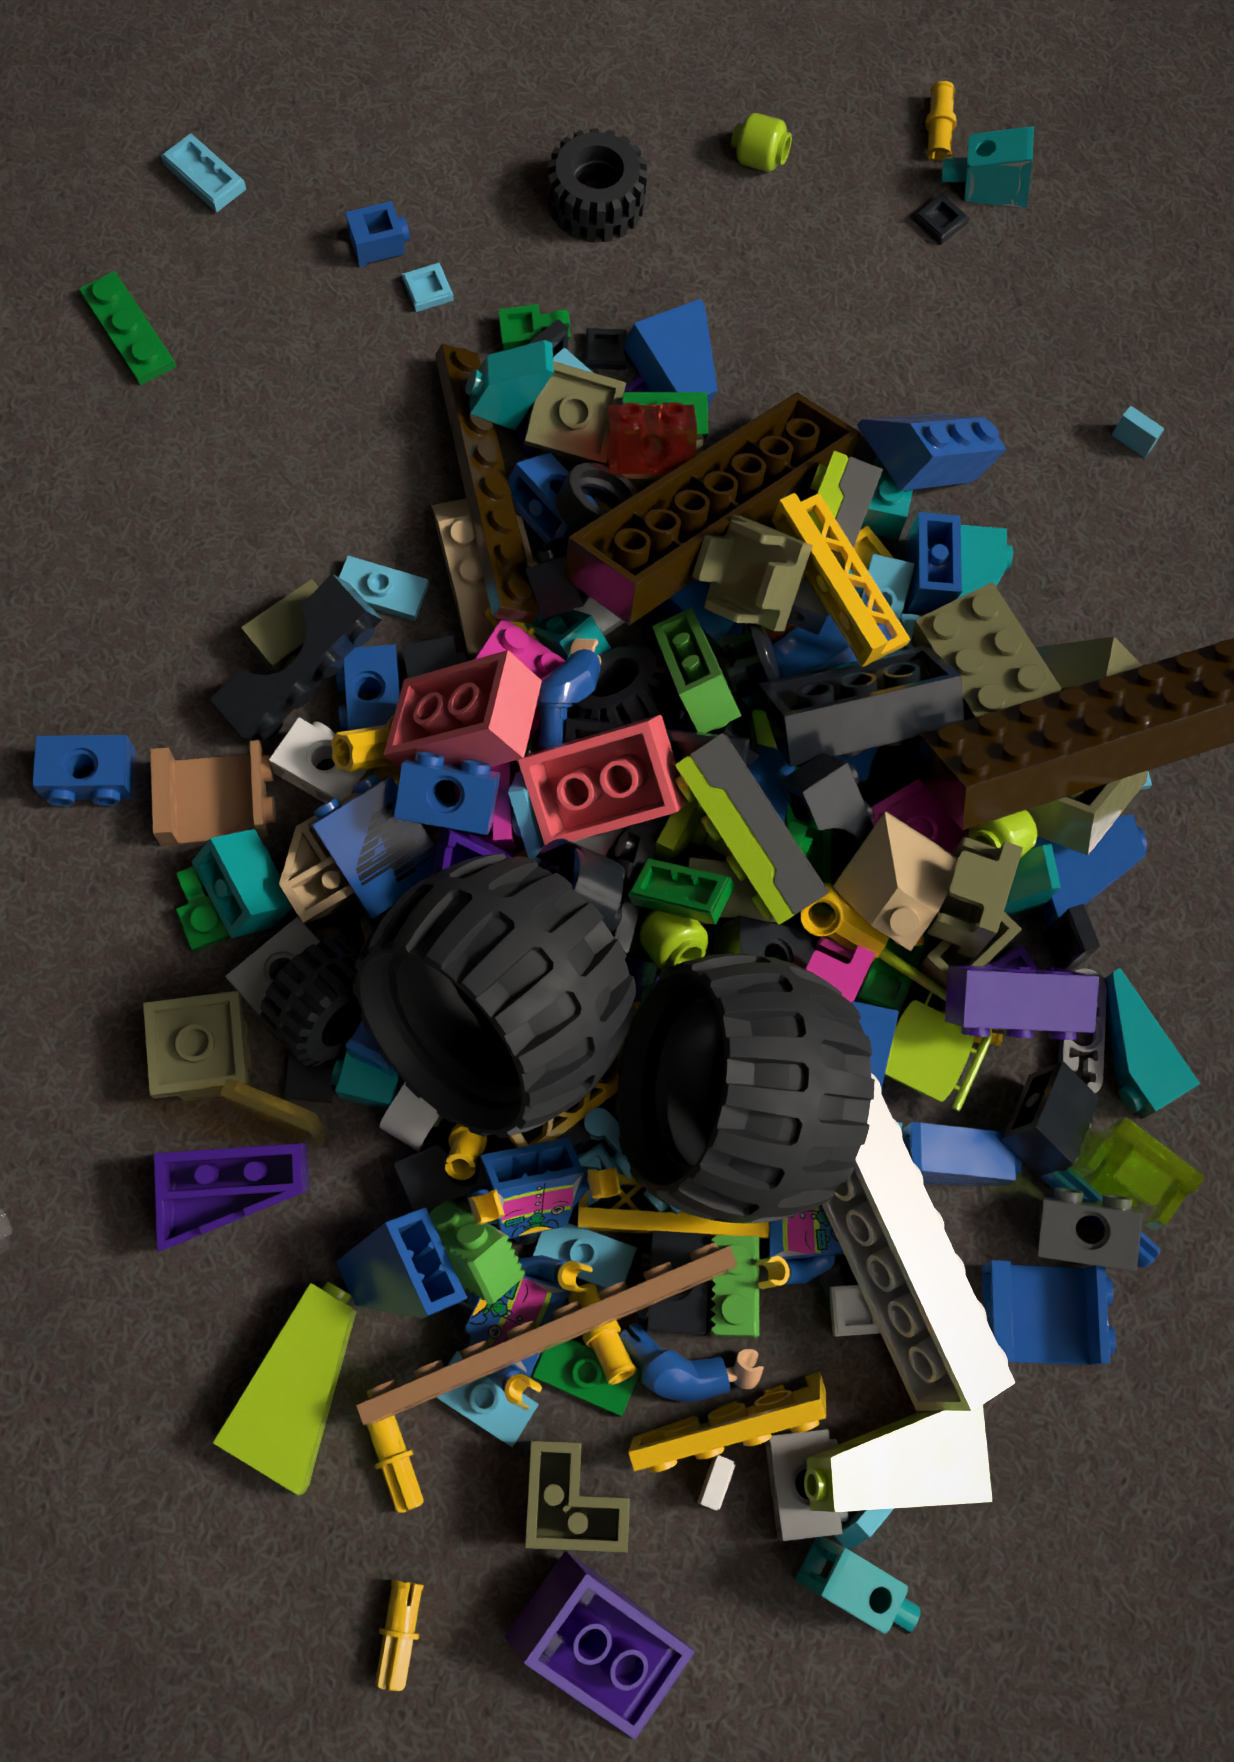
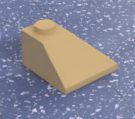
[833,811,958,951]

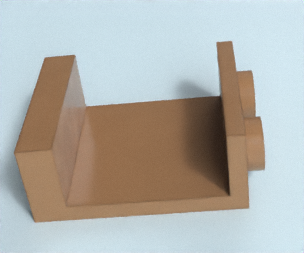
[150,740,276,846]

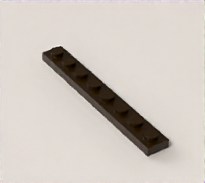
[435,344,539,624]

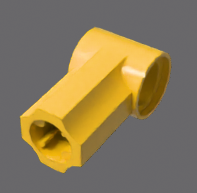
[331,715,401,773]
[801,883,889,963]

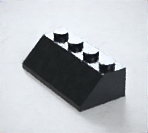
[758,645,964,767]

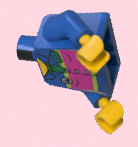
[467,1137,621,1245]
[755,1204,844,1289]
[458,1255,593,1410]

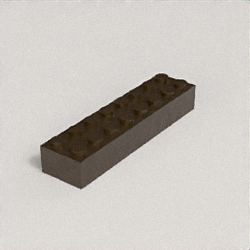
[564,392,861,625]
[918,638,1234,830]

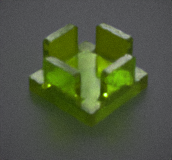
[1075,1117,1205,1230]

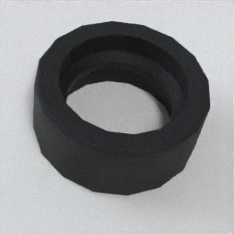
[556,462,639,532]

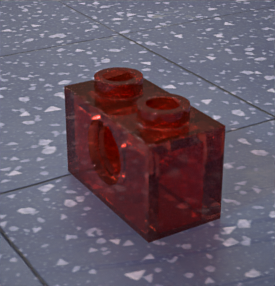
[607,402,697,474]

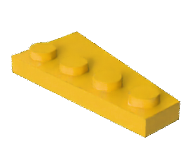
[628,1371,826,1473]

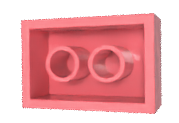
[383,650,542,769]
[518,714,688,845]

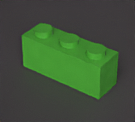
[652,607,741,733]

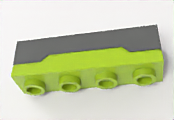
[787,451,883,635]
[675,733,829,925]

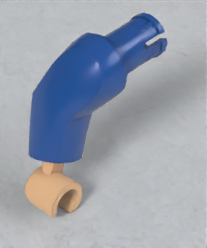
[536,638,601,748]
[619,1323,764,1403]

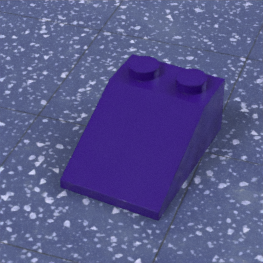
[504,1550,695,1740]

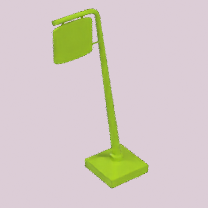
[653,799,992,1112]

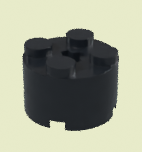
[535,839,625,932]

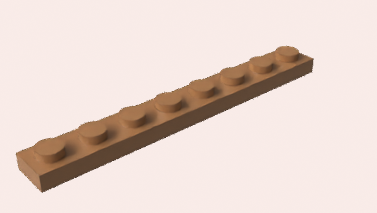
[356,1242,738,1425]

